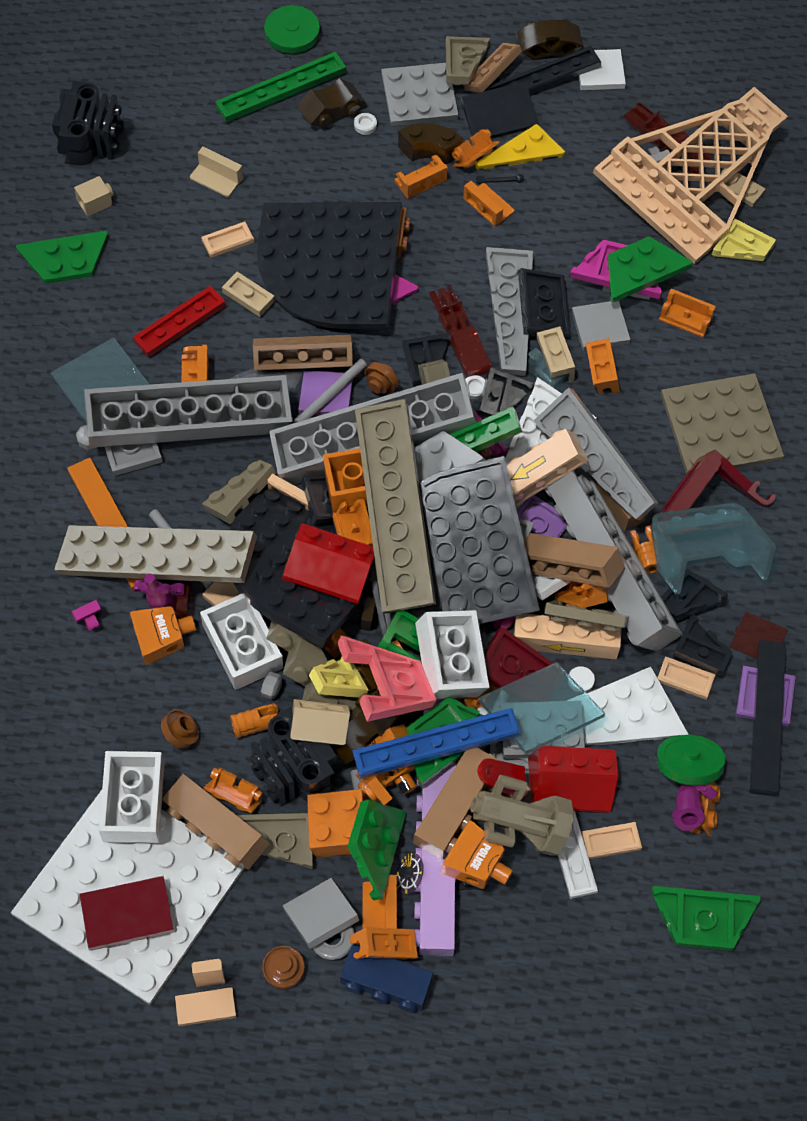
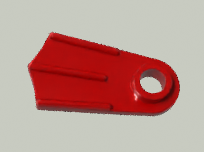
[477,758,526,798]

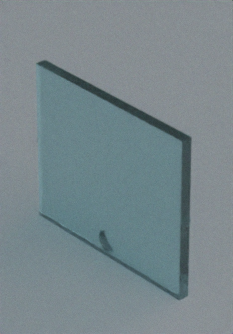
[50,337,150,423]
[478,662,605,754]

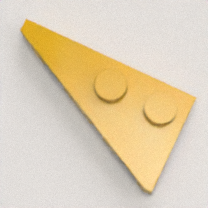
[475,124,565,170]

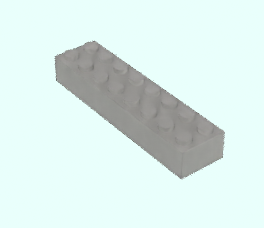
[269,373,477,485]
[84,375,292,448]
[544,466,683,651]

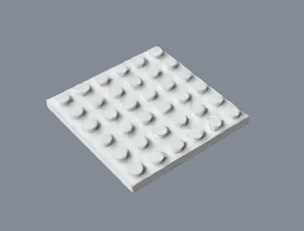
[11,790,245,1005]

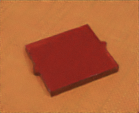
[730,612,788,659]

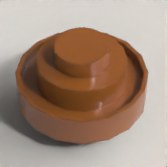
[365,362,399,394]
[161,709,199,749]
[262,946,305,990]

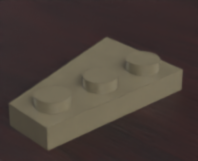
[445,36,490,85]
[202,460,276,524]
[545,600,629,631]
[237,813,313,870]

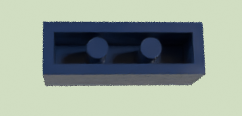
[340,945,433,1013]

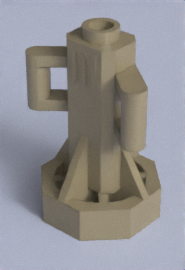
[470,775,574,855]

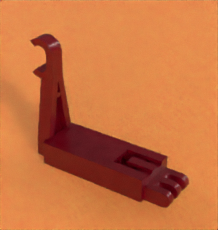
[650,450,776,533]

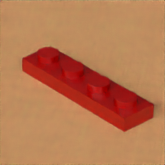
[133,286,226,358]

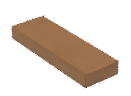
[463,43,522,93]

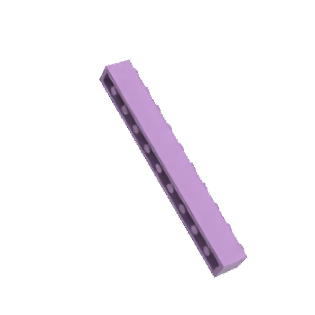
[414,698,457,956]

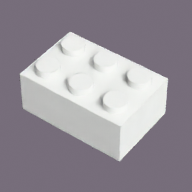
[200,593,283,690]
[415,610,489,699]
[99,751,164,843]

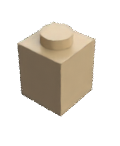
[74,176,114,217]

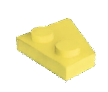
[712,219,776,261]
[309,657,368,698]

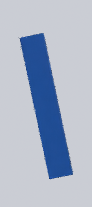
[353,708,520,779]

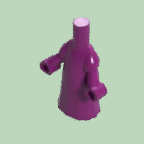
[133,573,185,613]
[672,784,717,831]

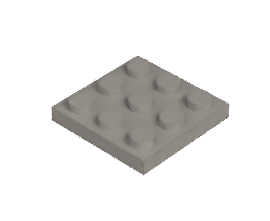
[381,63,458,126]

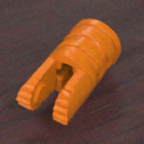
[630,526,663,574]
[230,704,278,738]

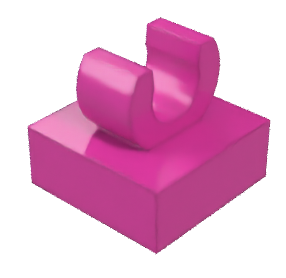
[72,600,101,631]

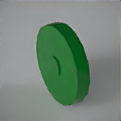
[264,5,320,54]
[656,734,725,786]

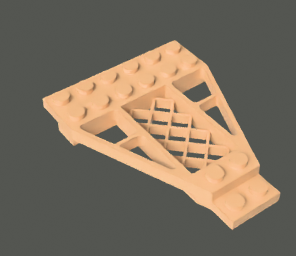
[593,87,788,264]

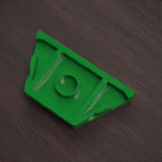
[16,231,108,284]
[607,236,693,303]
[406,697,483,787]
[348,799,406,901]
[651,886,760,951]

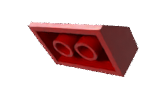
[282,523,375,604]
[528,745,618,813]

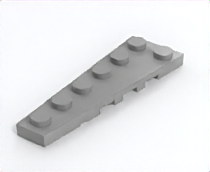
[486,247,533,376]
[533,388,659,520]

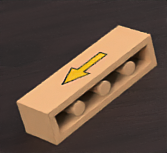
[507,429,589,506]
[513,614,621,660]

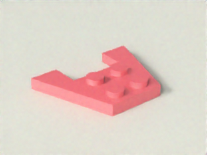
[337,635,436,722]

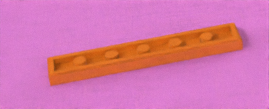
[67,458,145,591]

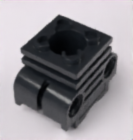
[52,81,124,166]
[250,707,337,807]

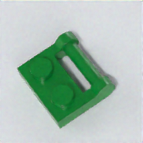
[377,610,422,663]

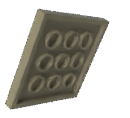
[660,373,784,474]

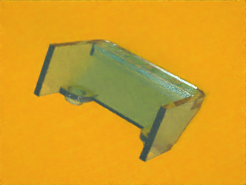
[651,503,776,594]

